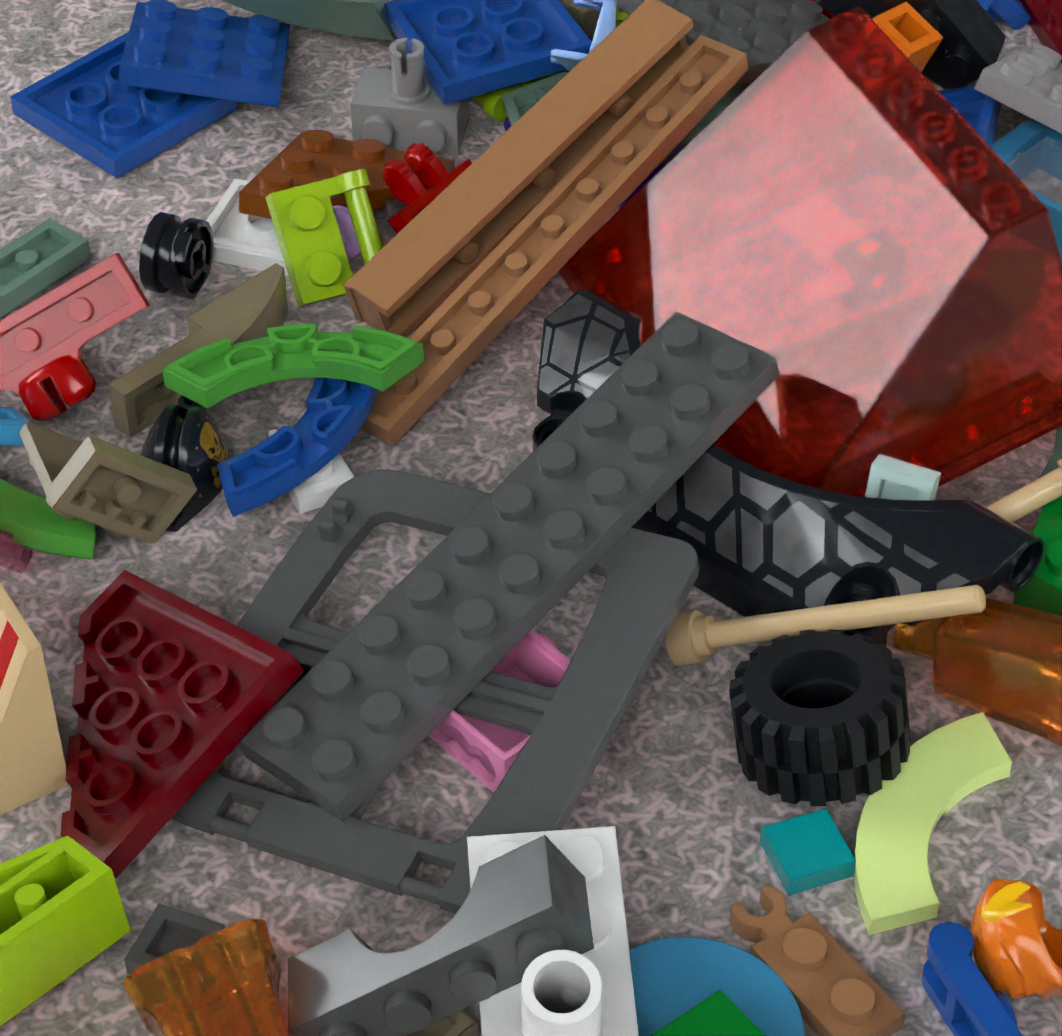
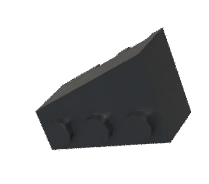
[816,0,1006,90]

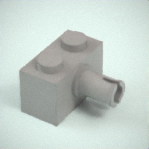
[351,38,470,155]

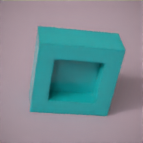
[760,808,856,896]

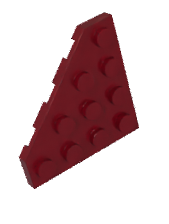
[60,570,304,878]

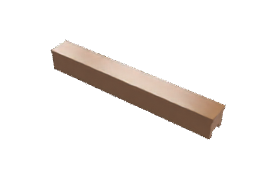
[343,0,694,337]

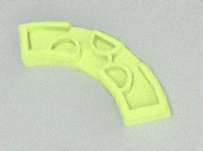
[854,712,1012,935]

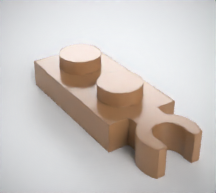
[730,885,905,1036]

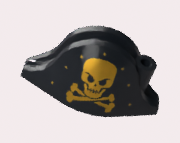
[141,396,229,532]

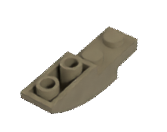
[108,263,288,438]

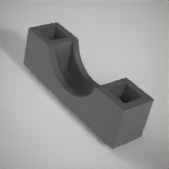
[288,835,594,1036]

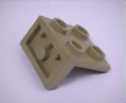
[19,422,197,544]

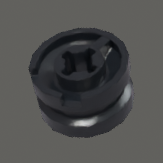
[139,212,214,299]

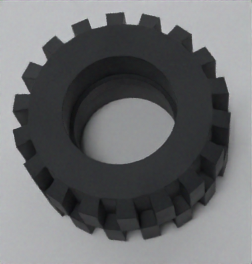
[729,629,911,806]

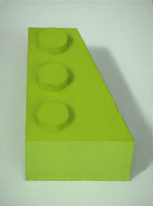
[0,836,131,1027]

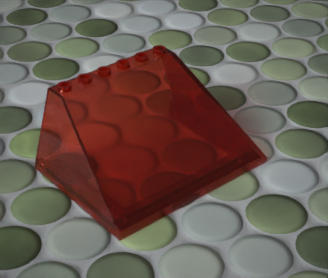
[558,6,1062,497]

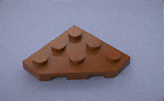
[239,130,454,219]

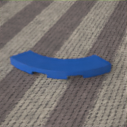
[217,378,378,517]

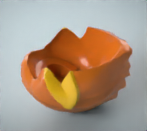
[971,878,1062,1000]

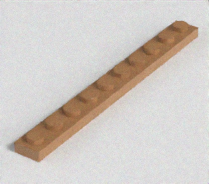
[360,35,748,446]

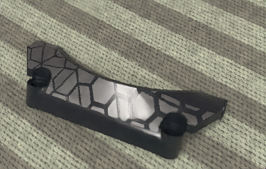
[532,289,1044,646]

